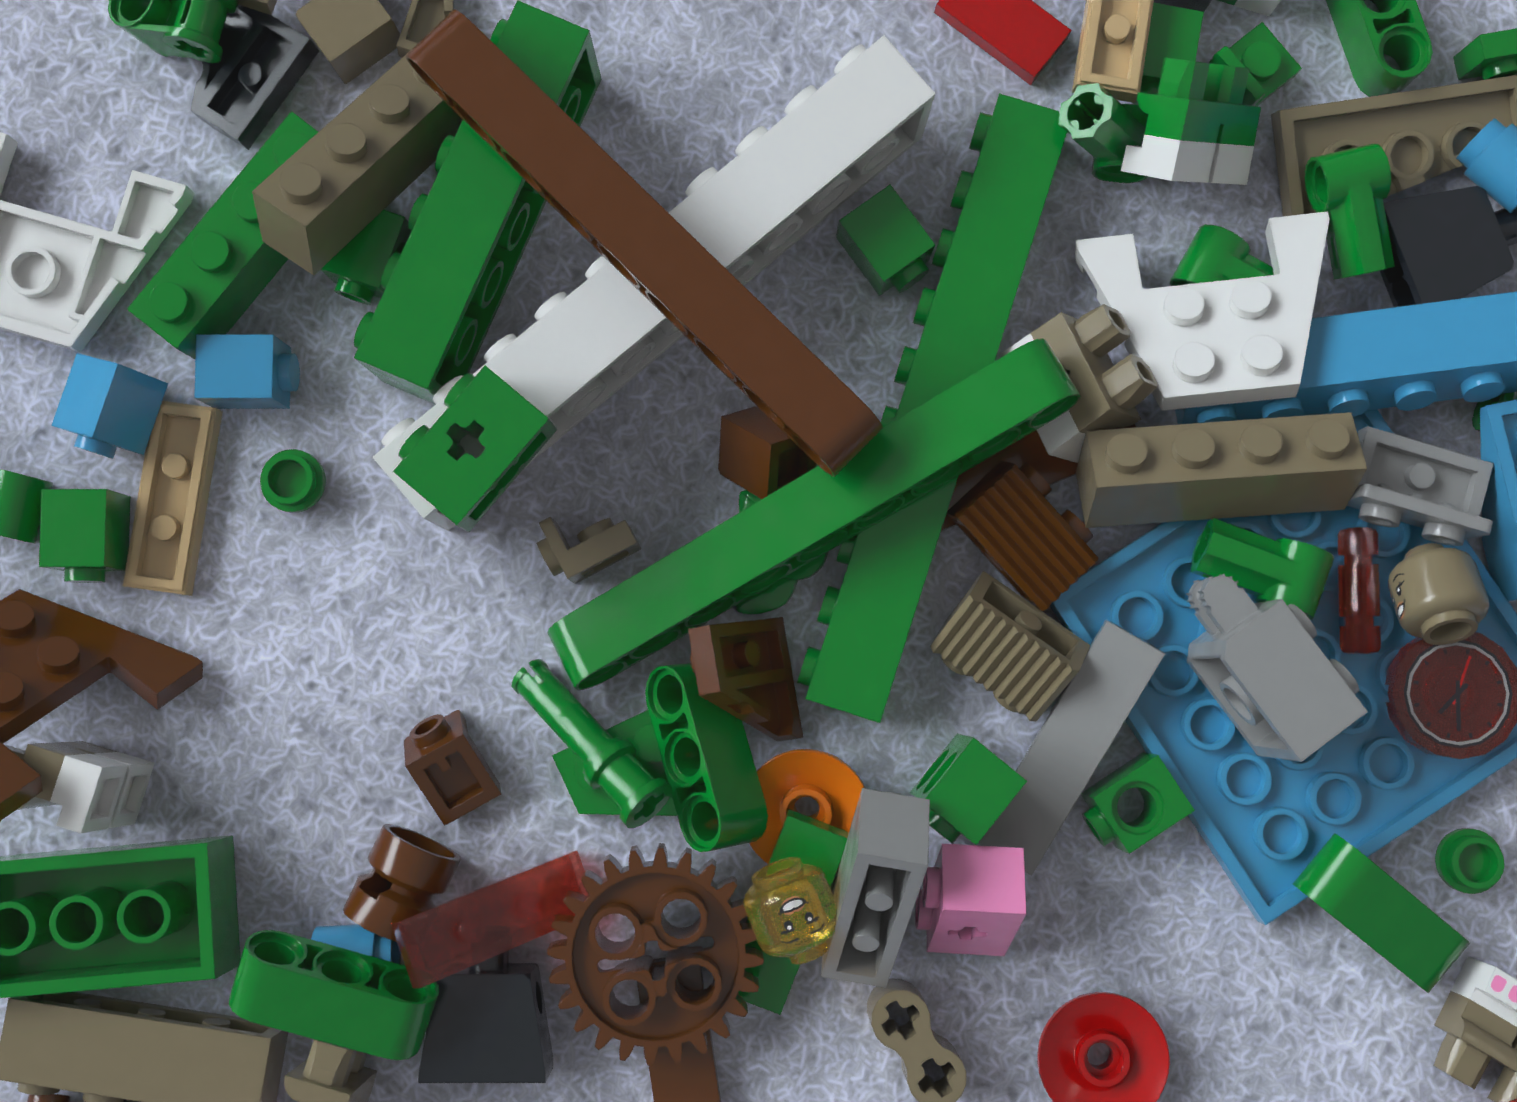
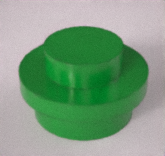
[260,449,326,513]
[1435,828,1504,894]

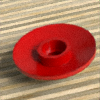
[1037,992,1170,1102]

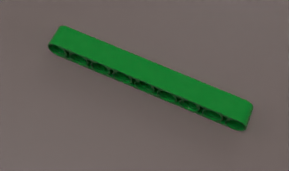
[547,338,1081,690]

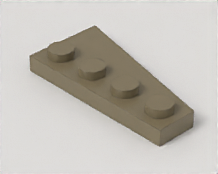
[1271,75,1517,216]

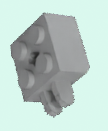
[1186,574,1368,762]

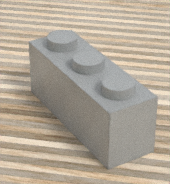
[821,788,930,988]

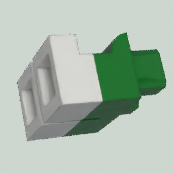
[1121,58,1261,185]

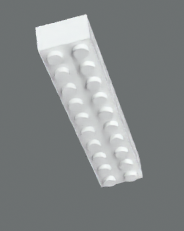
[373,35,936,531]

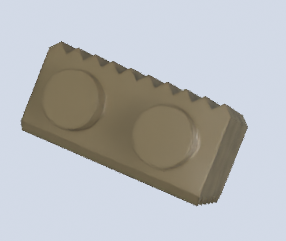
[930,571,1090,721]

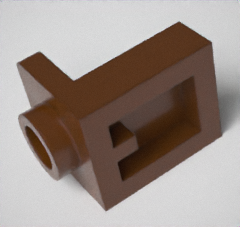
[404,710,501,826]

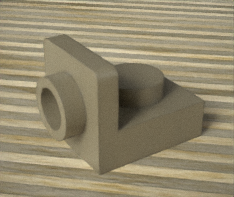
[537,517,642,584]

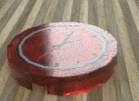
[1385,632,1517,759]

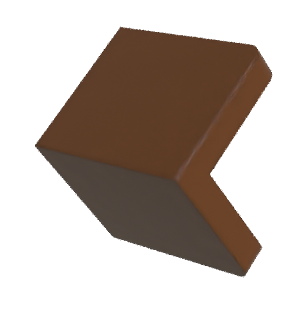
[718,406,816,499]

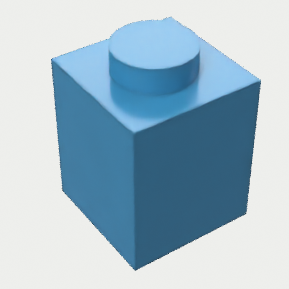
[194,334,300,409]
[51,353,168,459]

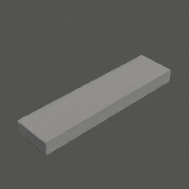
[978,619,1165,876]

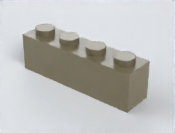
[252,50,463,275]
[1076,412,1367,528]
[0,992,288,1102]

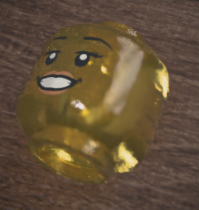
[743,857,837,964]

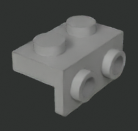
[1347,426,1494,546]

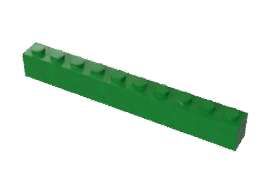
[797,93,1067,723]

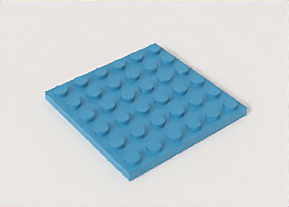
[1050,409,1517,925]

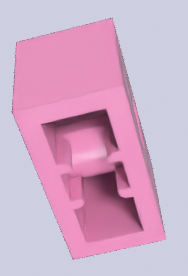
[915,844,1026,956]

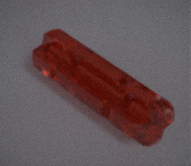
[1338,527,1381,654]

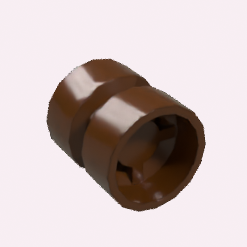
[343,824,461,945]

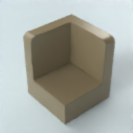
[296,0,400,84]

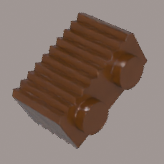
[947,460,1099,611]

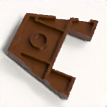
[0,589,203,821]

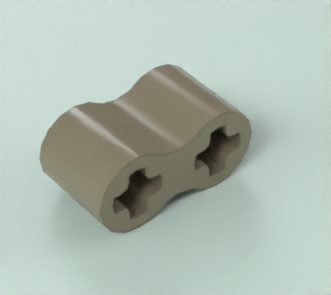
[867,979,966,1102]

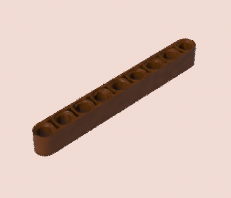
[405,9,883,477]

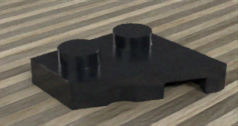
[190,5,320,150]

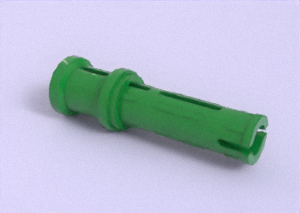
[511,659,672,828]

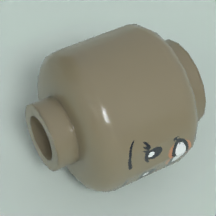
[1388,543,1489,645]

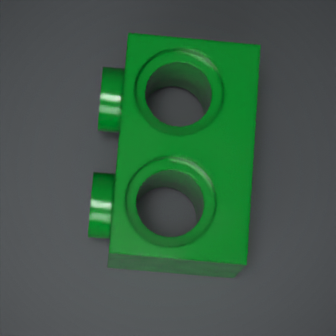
[910,734,1027,845]

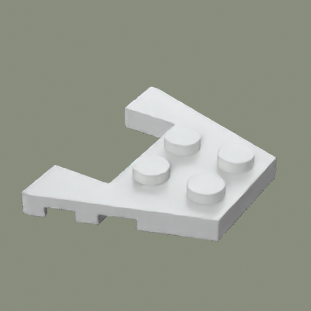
[0,132,195,352]
[1075,211,1330,411]

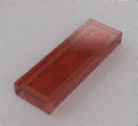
[391,850,588,989]

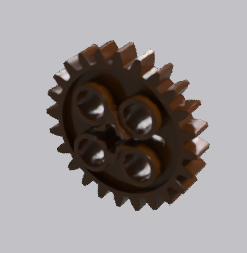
[547,843,764,1066]

